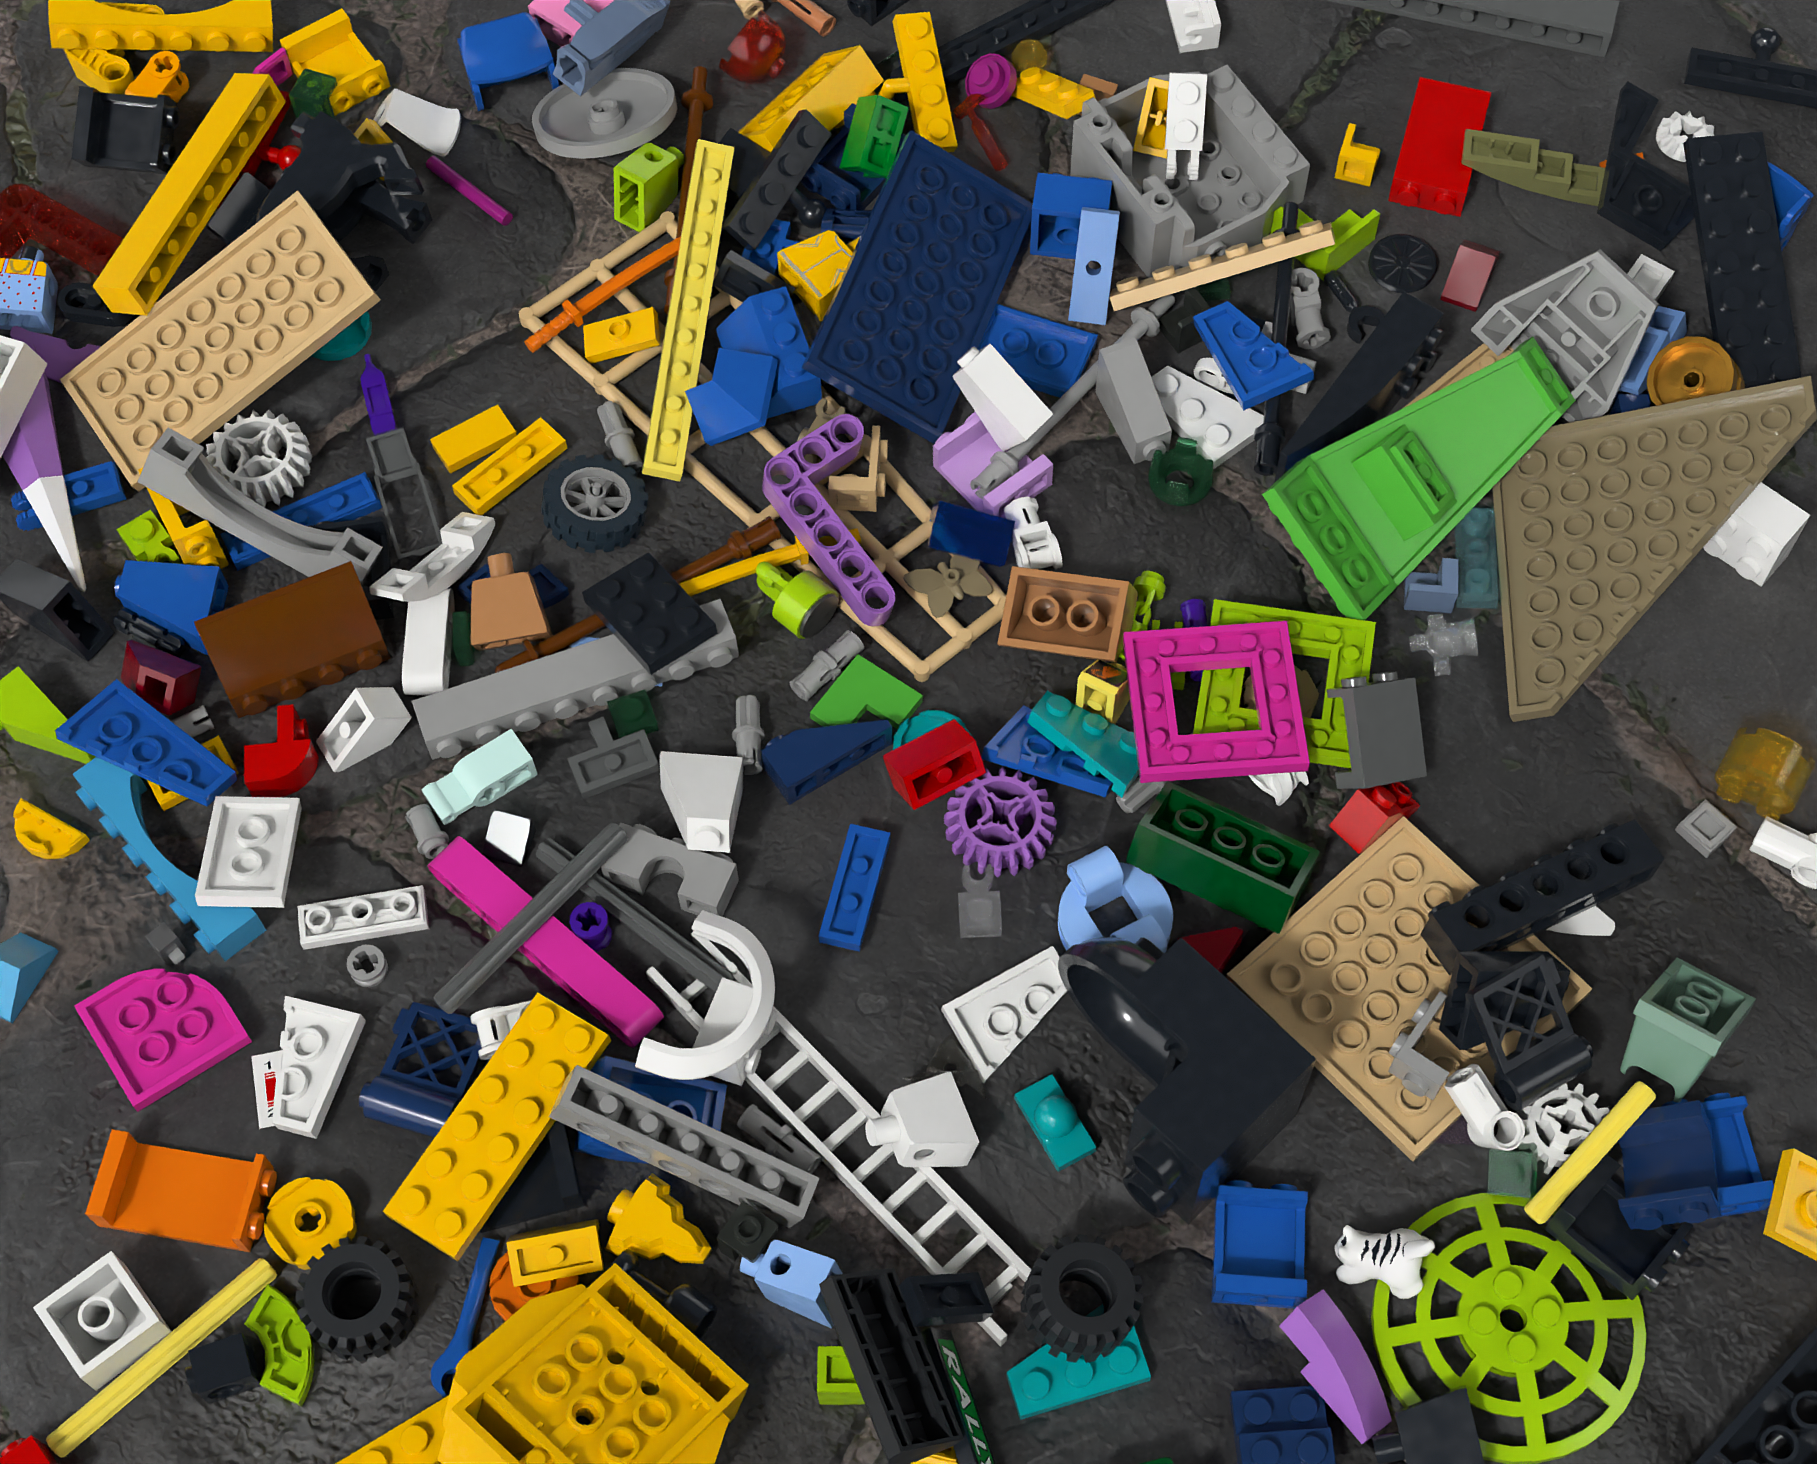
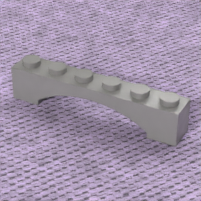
[138,427,383,586]

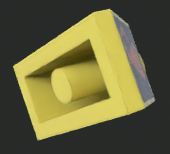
[1076,660,1130,724]

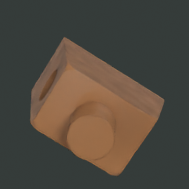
[471,553,553,651]

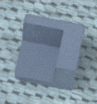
[1404,558,1459,613]

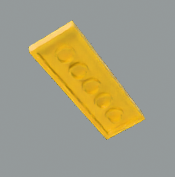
[383,992,611,1261]

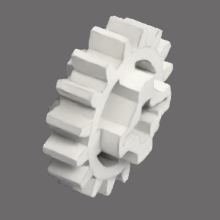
[1516,1083,1610,1174]

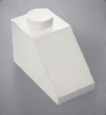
[316,687,412,772]

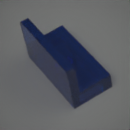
[928,501,1015,567]

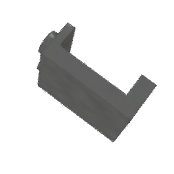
[1327,671,1427,789]

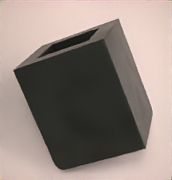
[1158,287,1211,354]

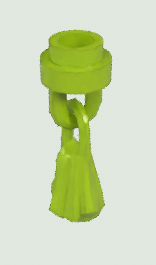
[1119,571,1166,661]

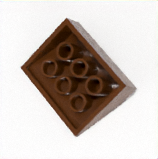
[194,561,390,718]

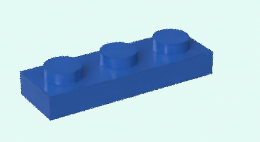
[818,824,891,952]

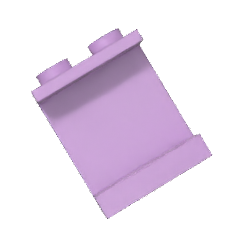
[933,412,1053,527]

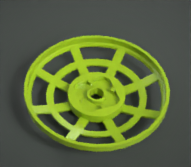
[1371,1192,1646,1464]

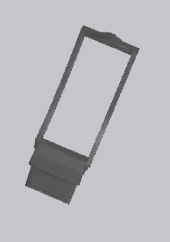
[366,426,442,559]

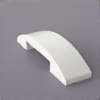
[369,512,495,602]

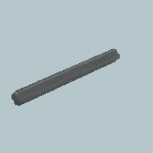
[434,822,628,1014]
[536,838,734,993]

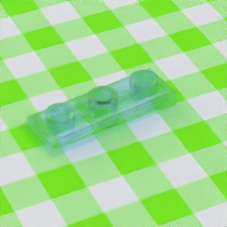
[1454,508,1498,609]

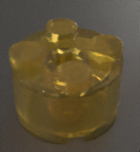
[1715,727,1815,821]

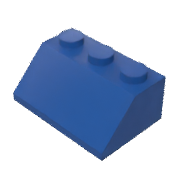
[716,286,822,418]

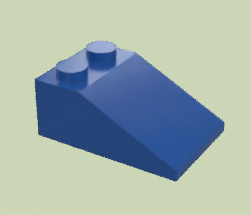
[574,1056,727,1164]

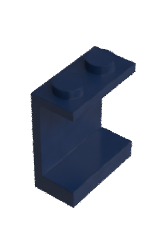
[1618,1100,1721,1230]

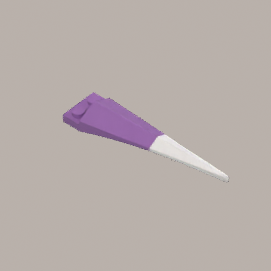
[2,344,86,592]

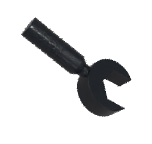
[1324,270,1385,344]

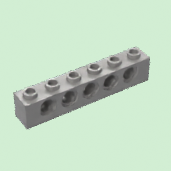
[549,1065,820,1228]

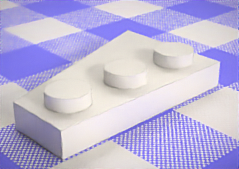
[1151,366,1264,470]

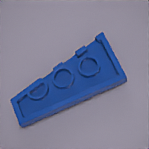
[55,679,237,807]

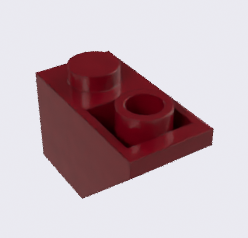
[121,639,202,716]

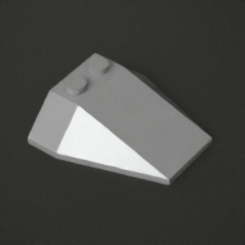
[1471,249,1659,423]

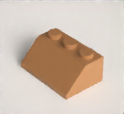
[997,566,1138,662]

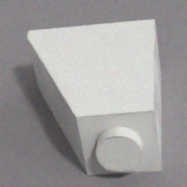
[952,344,1053,452]
[660,751,743,853]

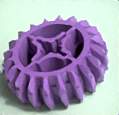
[944,767,1056,878]

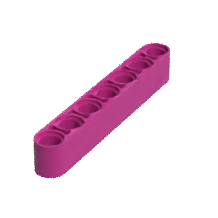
[427,836,664,1048]

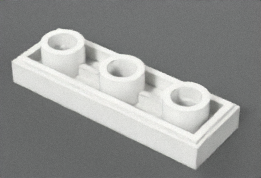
[297,885,429,950]

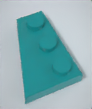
[1027,691,1139,798]

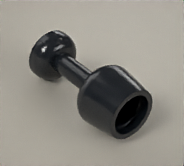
[610,1249,717,1340]

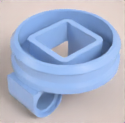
[1058,846,1173,953]

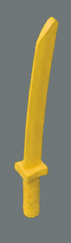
[679,528,861,596]

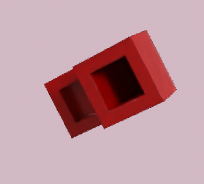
[244,704,319,797]

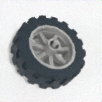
[541,454,648,553]

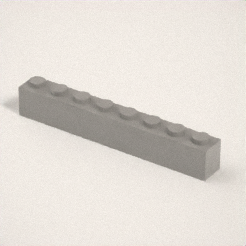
[412,599,739,760]

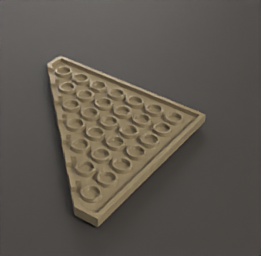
[1492,376,1817,722]

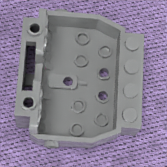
[1070,65,1310,278]

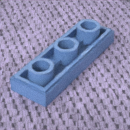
[1068,207,1120,325]

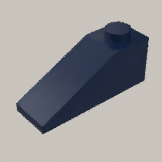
[761,720,892,805]

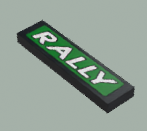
[921,1327,996,1464]

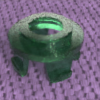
[1148,437,1213,506]

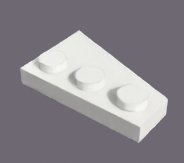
[941,946,1067,1084]
[272,996,366,1139]

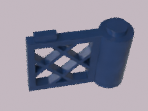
[359,1002,494,1138]

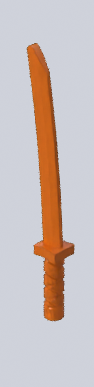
[524,236,681,353]

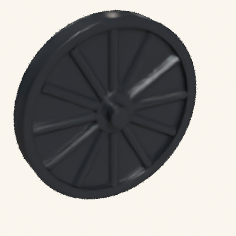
[1368,234,1437,293]

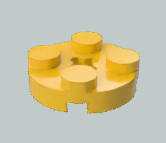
[264,1177,357,1270]

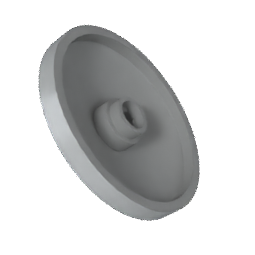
[532,68,678,159]

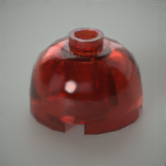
[718,10,787,84]

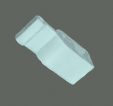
[422,729,538,825]

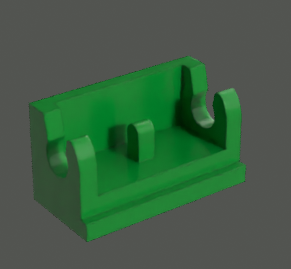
[839,95,909,179]

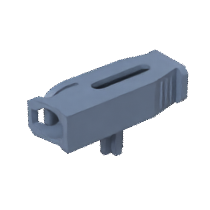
[553,0,670,97]

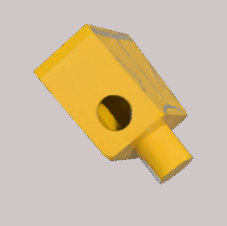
[777,230,860,322]

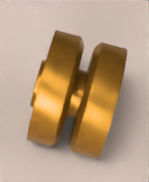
[1647,336,1745,406]

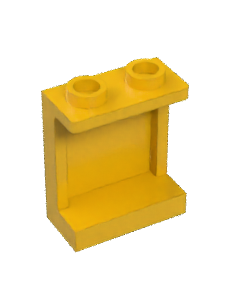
[279,8,390,117]
[138,468,229,569]

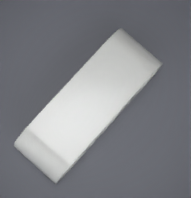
[402,588,455,695]

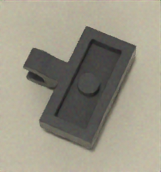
[567,717,660,799]

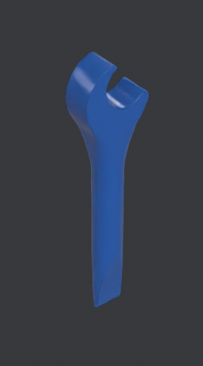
[431,1237,500,1398]

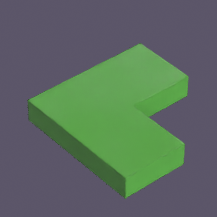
[810,654,923,730]

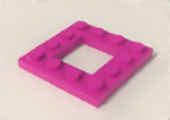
[1123,621,1310,783]

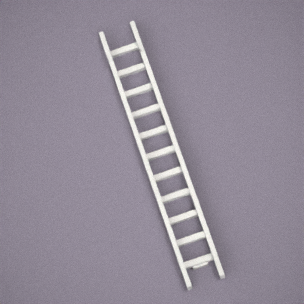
[646,932,1031,1347]

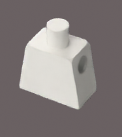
[865,1072,979,1167]

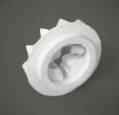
[1656,111,1714,162]

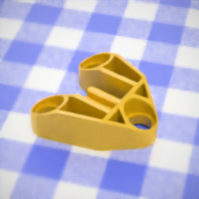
[63,2,165,95]

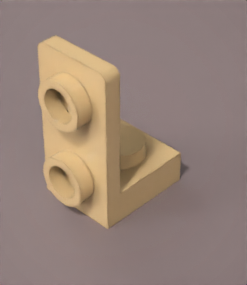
[828,425,888,512]

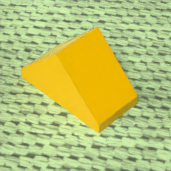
[1133,77,1169,159]

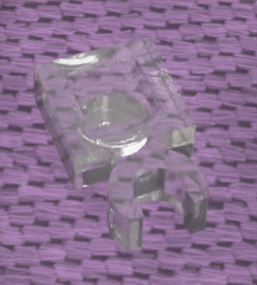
[958,864,1002,938]

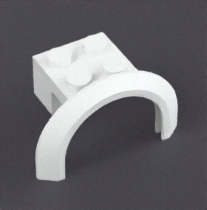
[635,910,777,1086]

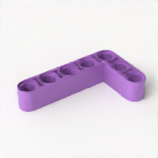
[762,414,895,626]

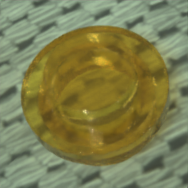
[1012,39,1048,72]

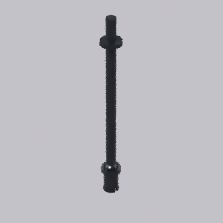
[1254,202,1300,476]

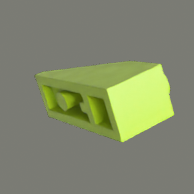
[0,666,95,764]

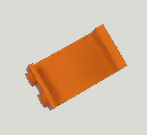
[85,1129,277,1252]

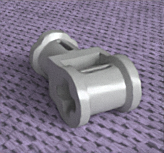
[1289,268,1331,349]

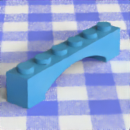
[73,757,266,961]

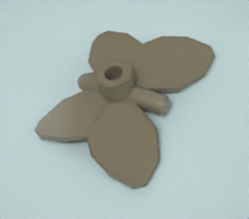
[903,545,992,618]

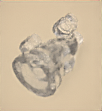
[1409,614,1479,676]

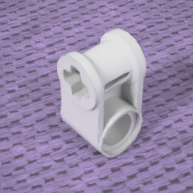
[470,1000,532,1060]

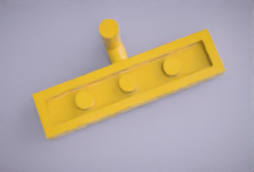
[878,12,958,152]

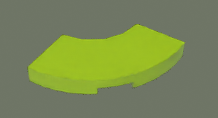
[244,1284,315,1407]

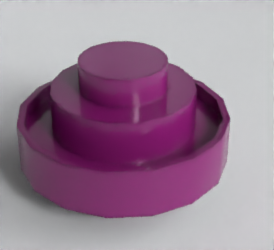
[965,53,1017,109]

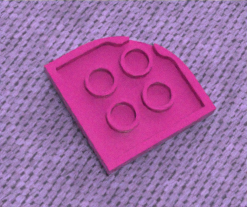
[74,969,252,1112]

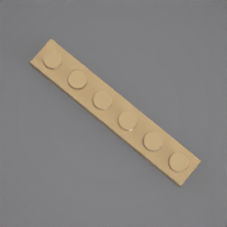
[1109,220,1335,311]

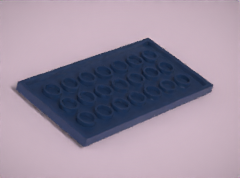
[802,130,1033,444]

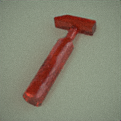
[953,94,1008,171]

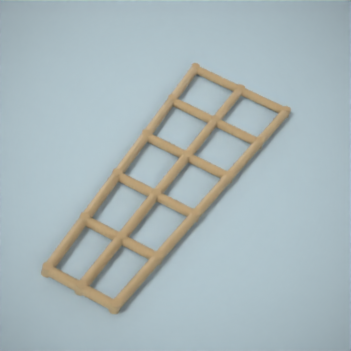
[519,211,1006,682]

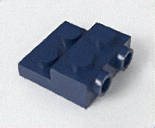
[1229,1386,1336,1464]

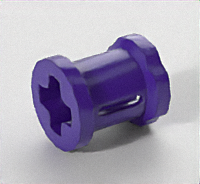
[569,902,612,952]

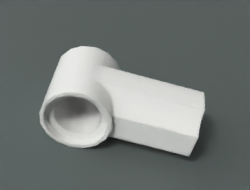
[1749,816,1817,889]
[1444,1064,1525,1151]

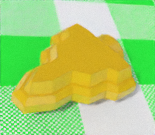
[605,1173,712,1264]

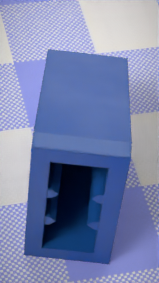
[115,560,229,655]

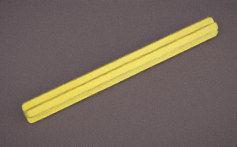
[46,1258,277,1458]

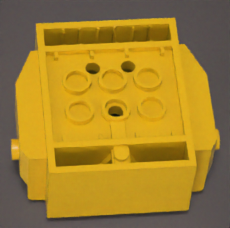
[438,1263,749,1464]

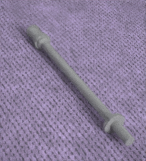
[970,294,1175,499]

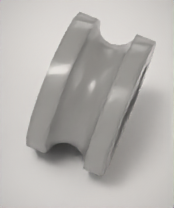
[347,944,389,987]

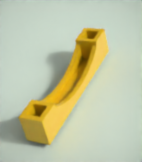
[48,0,273,52]

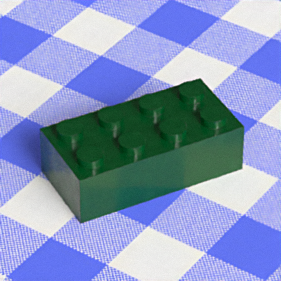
[1125,781,1320,934]

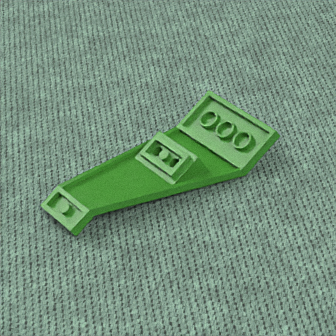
[1262,337,1576,620]

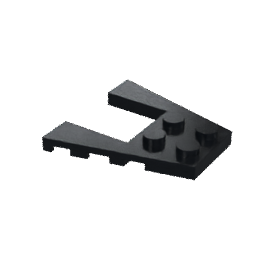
[1597,81,1694,251]

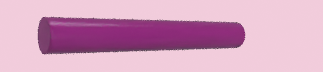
[426,156,513,226]

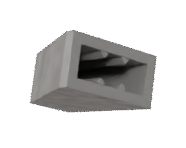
[1095,337,1172,464]

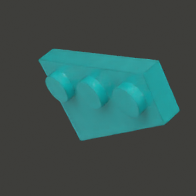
[1006,1304,1151,1420]

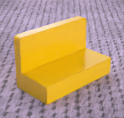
[506,1219,604,1287]

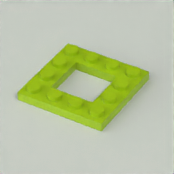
[1193,599,1376,769]

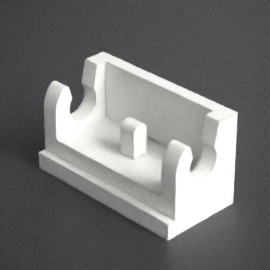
[1165,0,1221,53]

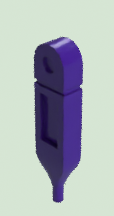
[361,354,397,434]

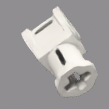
[1004,497,1062,569]

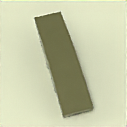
[1461,129,1605,206]

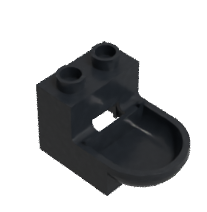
[1058,937,1316,1225]

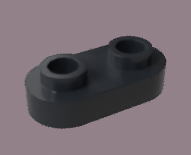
[57,282,134,327]

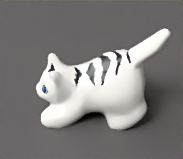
[1334,1225,1435,1299]

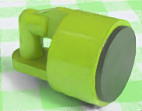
[756,561,838,639]

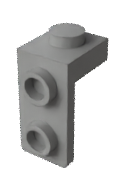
[1388,991,1449,1100]

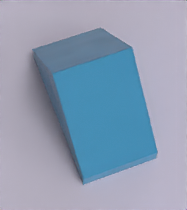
[0,932,59,1024]

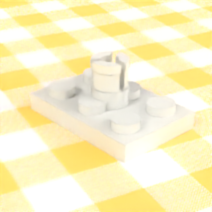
[195,796,302,908]

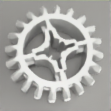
[206,410,312,508]

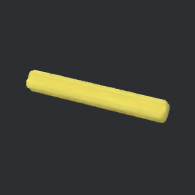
[1524,1081,1656,1224]

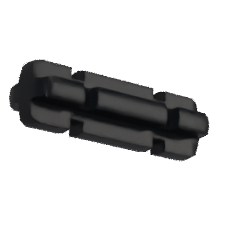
[113,608,187,658]

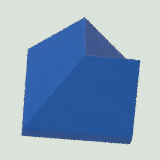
[685,348,778,446]

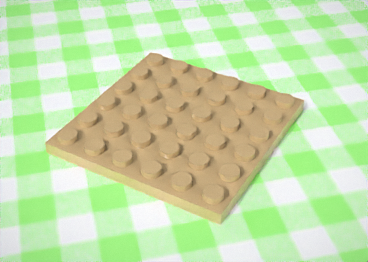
[1226,816,1593,1162]

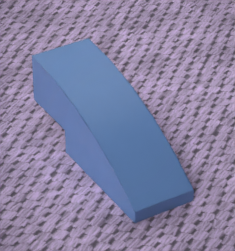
[1619,306,1687,395]

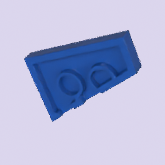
[1193,301,1314,411]
[981,705,1113,797]

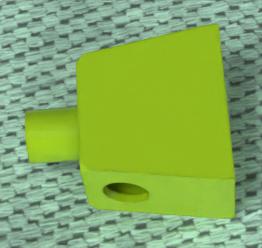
[613,143,684,232]

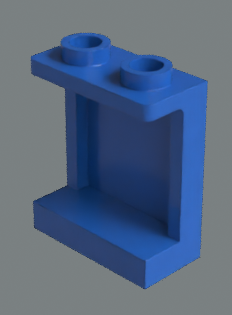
[1662,1093,1774,1223]
[1212,1181,1308,1309]

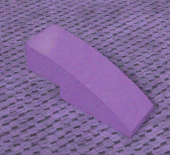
[1279,1289,1392,1444]

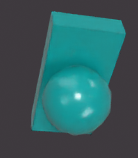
[1014,1074,1096,1172]

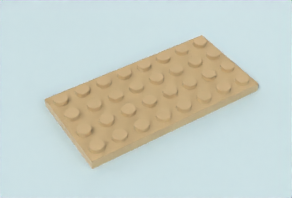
[60,191,381,492]

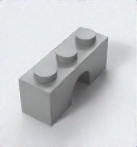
[601,823,739,917]

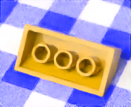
[738,45,884,153]

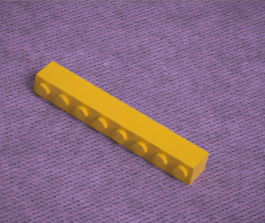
[93,73,286,316]

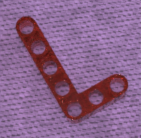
[0,184,123,276]

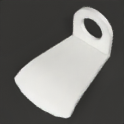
[373,89,461,157]

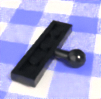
[1684,27,1817,108]
[722,109,831,250]

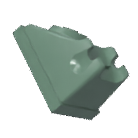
[1620,958,1756,1103]

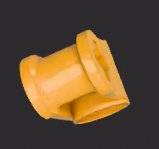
[124,51,189,103]

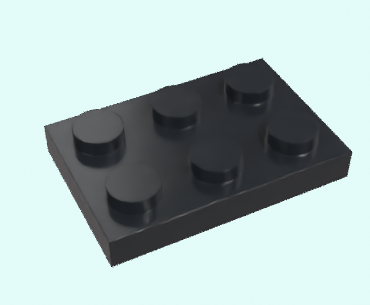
[582,552,718,675]

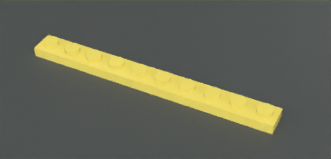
[642,139,734,482]

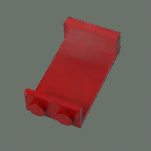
[1388,77,1492,217]

